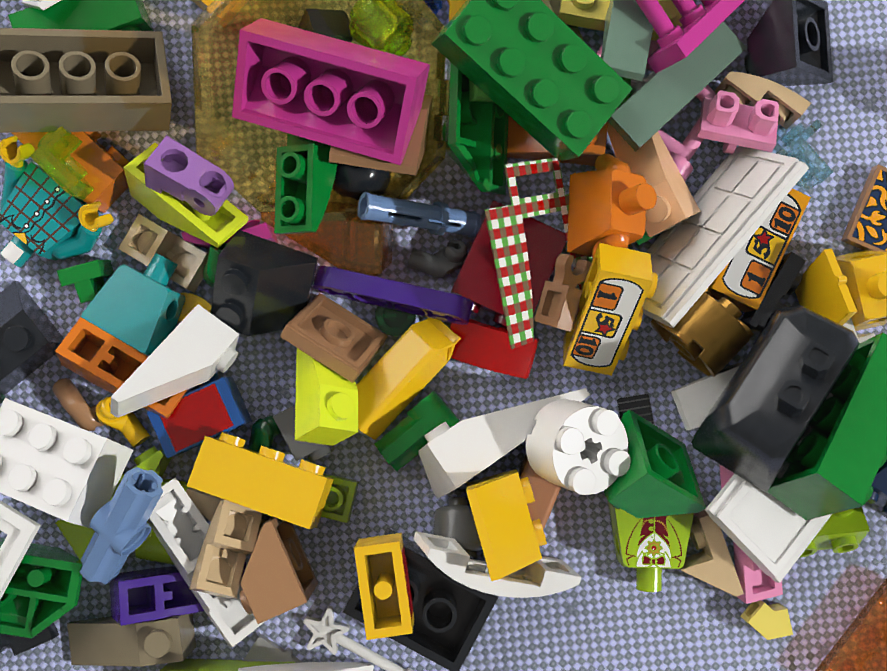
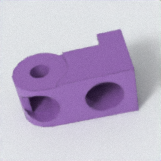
[144,135,235,216]

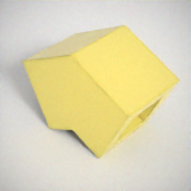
[740,600,793,640]

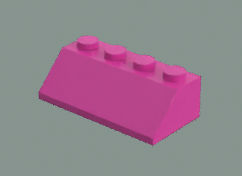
[232,18,430,165]

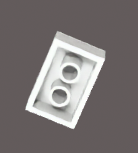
[0,398,133,528]

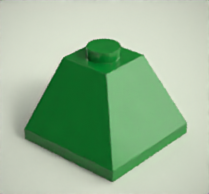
[604,409,706,518]

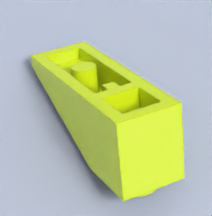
[123,143,248,248]
[295,348,358,446]

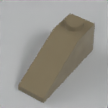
[67,613,196,667]

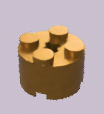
[650,288,754,377]

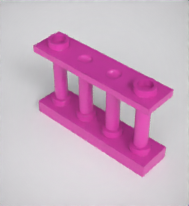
[635,0,745,74]

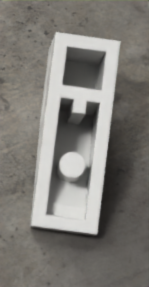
[110,304,239,418]

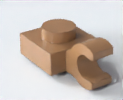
[534,253,592,332]

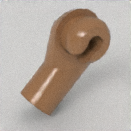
[52,378,104,431]

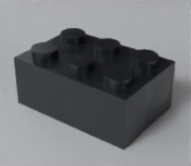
[343,528,498,671]

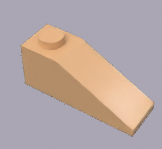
[607,122,701,238]

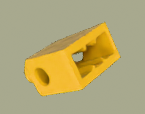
[835,250,887,331]

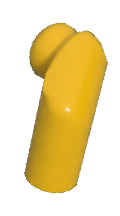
[96,396,151,448]

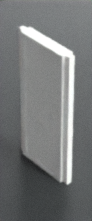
[643,146,809,328]
[705,393,833,583]

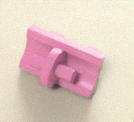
[697,90,779,154]

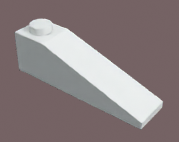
[418,388,590,499]

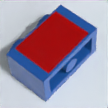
[147,373,252,458]

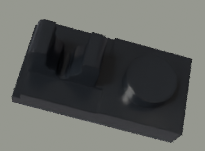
[740,252,806,333]

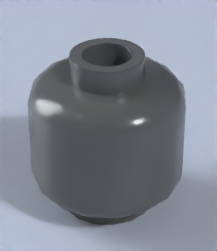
[433,497,482,559]

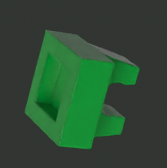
[57,260,114,304]

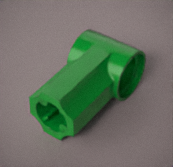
[374,390,460,471]

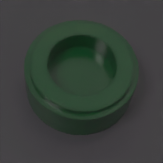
[375,306,416,337]

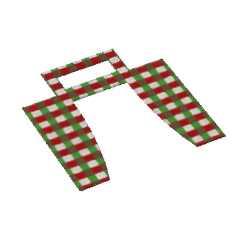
[485,158,593,349]

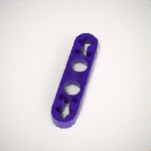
[313,266,473,325]

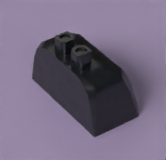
[691,305,860,493]

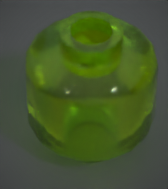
[349,0,414,56]

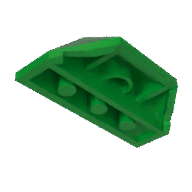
[442,61,509,195]
[0,538,82,638]

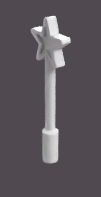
[303,606,414,671]

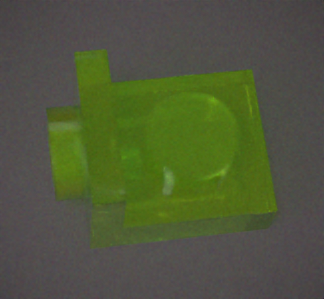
[30,126,94,200]

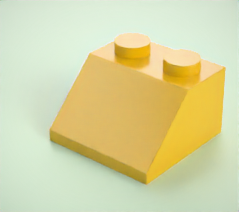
[466,469,547,581]

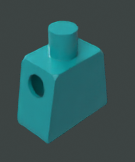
[80,253,185,355]

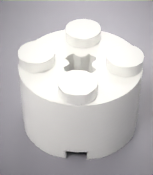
[526,399,631,495]

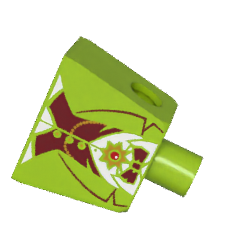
[608,502,694,592]

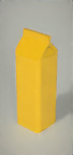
[356,318,461,440]

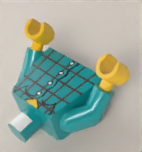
[0,135,114,268]

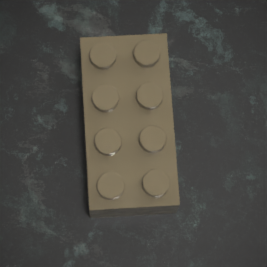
[0,28,172,133]

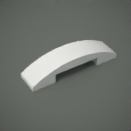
[413,531,582,598]

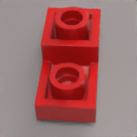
[450,318,539,379]

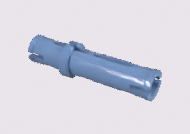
[357,192,481,238]

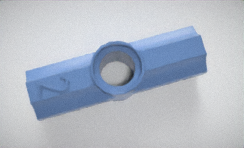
[80,467,163,585]

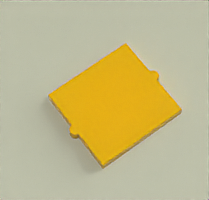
[795,249,857,326]

